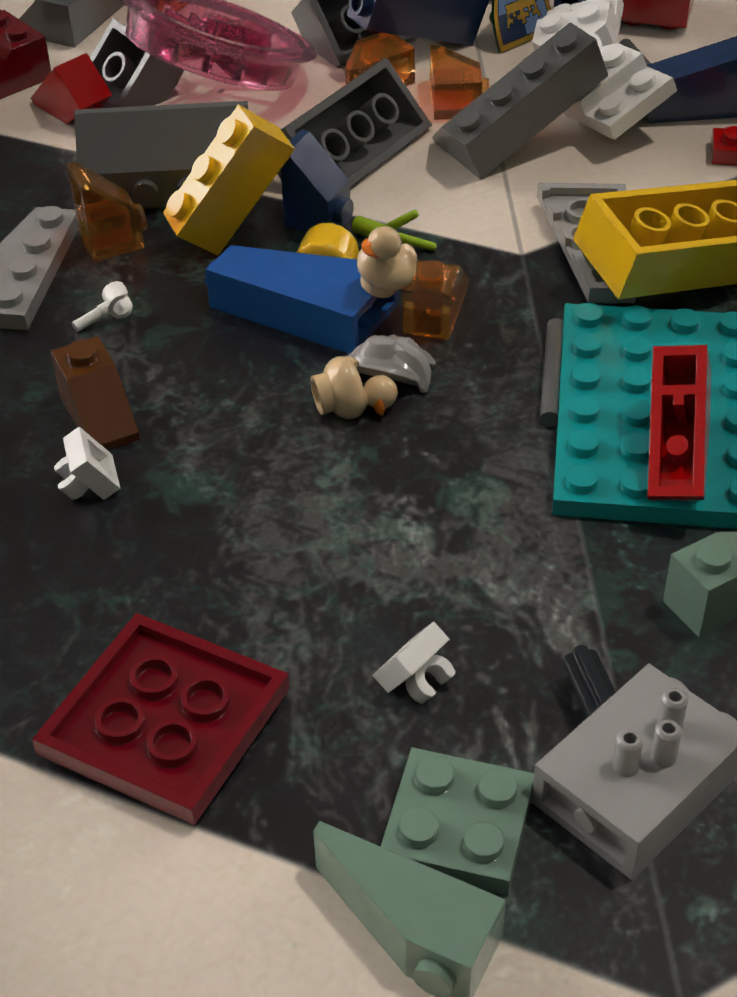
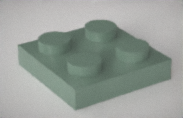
[381,747,534,896]

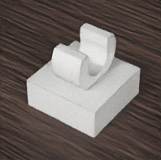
[54,427,121,500]
[372,621,456,704]

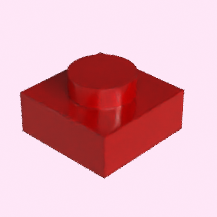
[711,126,737,166]

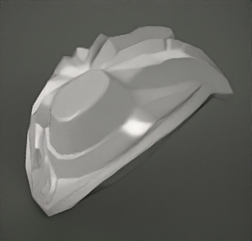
[347,334,436,393]

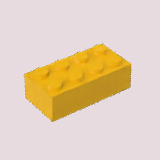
[573,180,737,300]

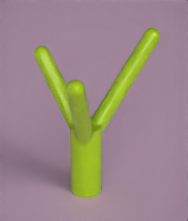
[352,210,437,251]

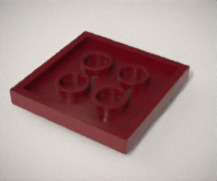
[32,613,290,825]

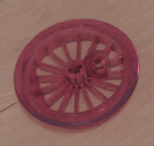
[122,0,317,90]

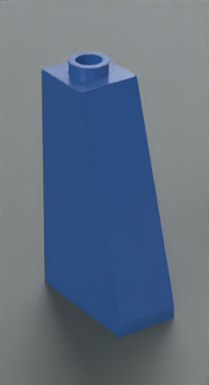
[205,245,399,354]

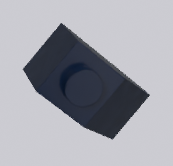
[281,129,354,233]

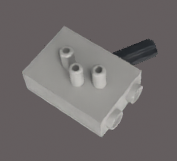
[531,645,737,880]

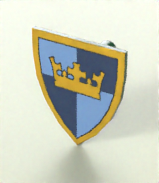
[489,0,552,53]

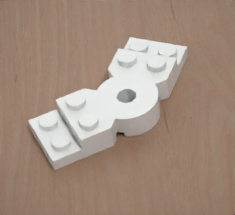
[532,0,677,140]

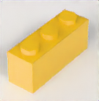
[163,104,295,255]

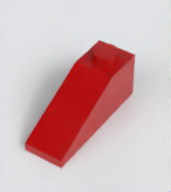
[647,345,711,500]

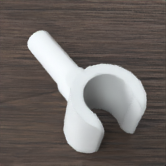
[72,281,133,332]

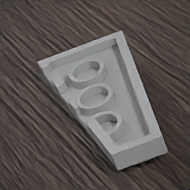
[537,183,636,305]
[0,206,81,330]

